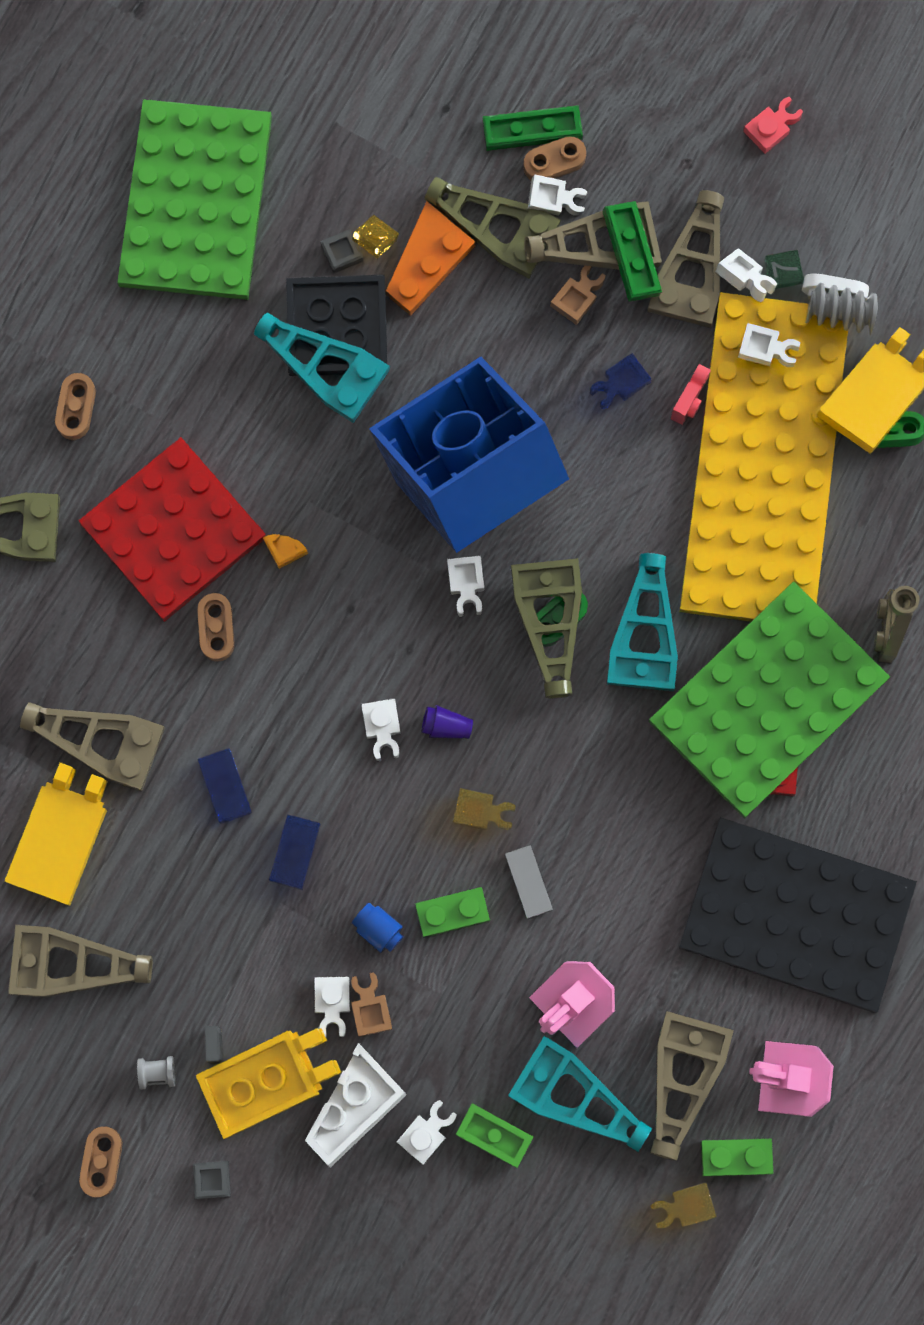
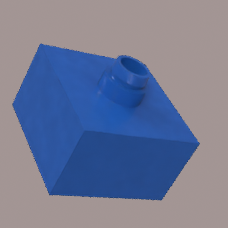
[369,357,569,553]

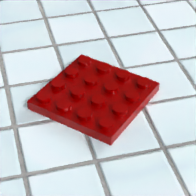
[78,437,266,622]

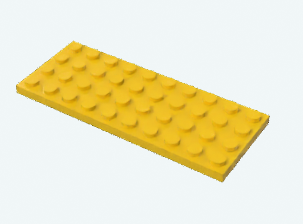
[679,292,848,622]

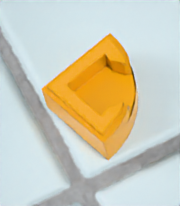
[263,534,308,569]

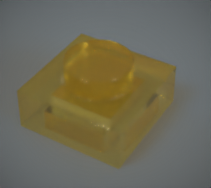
[352,215,399,259]

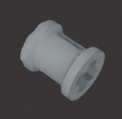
[137,1056,176,1090]

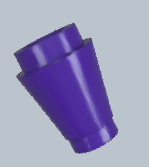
[421,705,473,739]

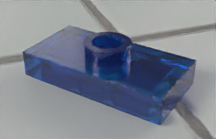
[198,748,252,824]
[269,814,321,890]

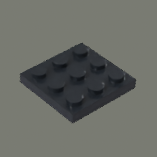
[286,275,388,376]

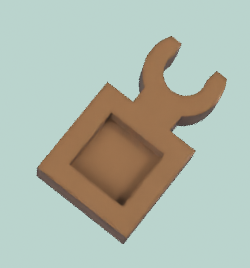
[550,266,606,325]
[351,972,393,1037]

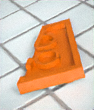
[386,201,475,316]

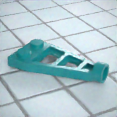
[254,313,390,423]
[607,553,678,691]
[508,1036,652,1152]

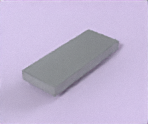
[505,845,553,919]

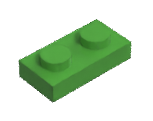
[415,887,490,938]
[456,1103,533,1168]
[701,1139,773,1176]

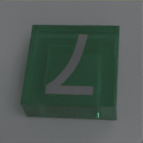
[764,250,804,289]

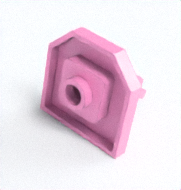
[529,961,615,1048]
[749,1041,834,1117]

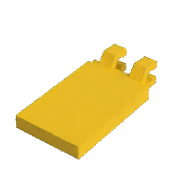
[817,327,924,454]
[4,763,108,906]
[196,1028,342,1139]

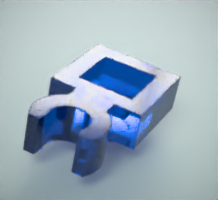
[590,353,651,409]

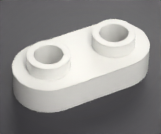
[802,274,869,301]

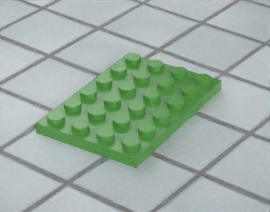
[117,99,272,300]
[648,581,890,819]

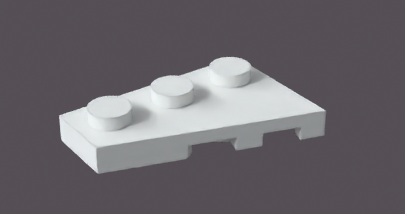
[305,1043,407,1167]

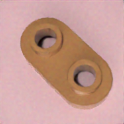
[524,137,586,180]
[55,373,96,440]
[198,593,235,662]
[79,1127,123,1197]

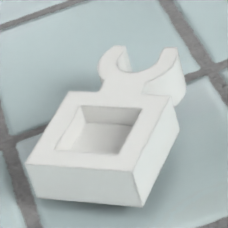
[528,175,587,216]
[715,249,777,302]
[738,323,801,367]
[447,556,484,617]
[362,699,401,761]
[315,977,350,1037]
[397,1100,457,1165]

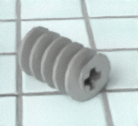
[805,282,878,336]

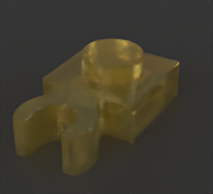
[453,788,516,830]
[650,1183,716,1228]

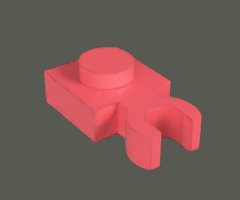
[743,97,803,154]
[671,364,711,425]

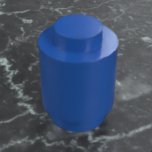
[352,903,404,953]

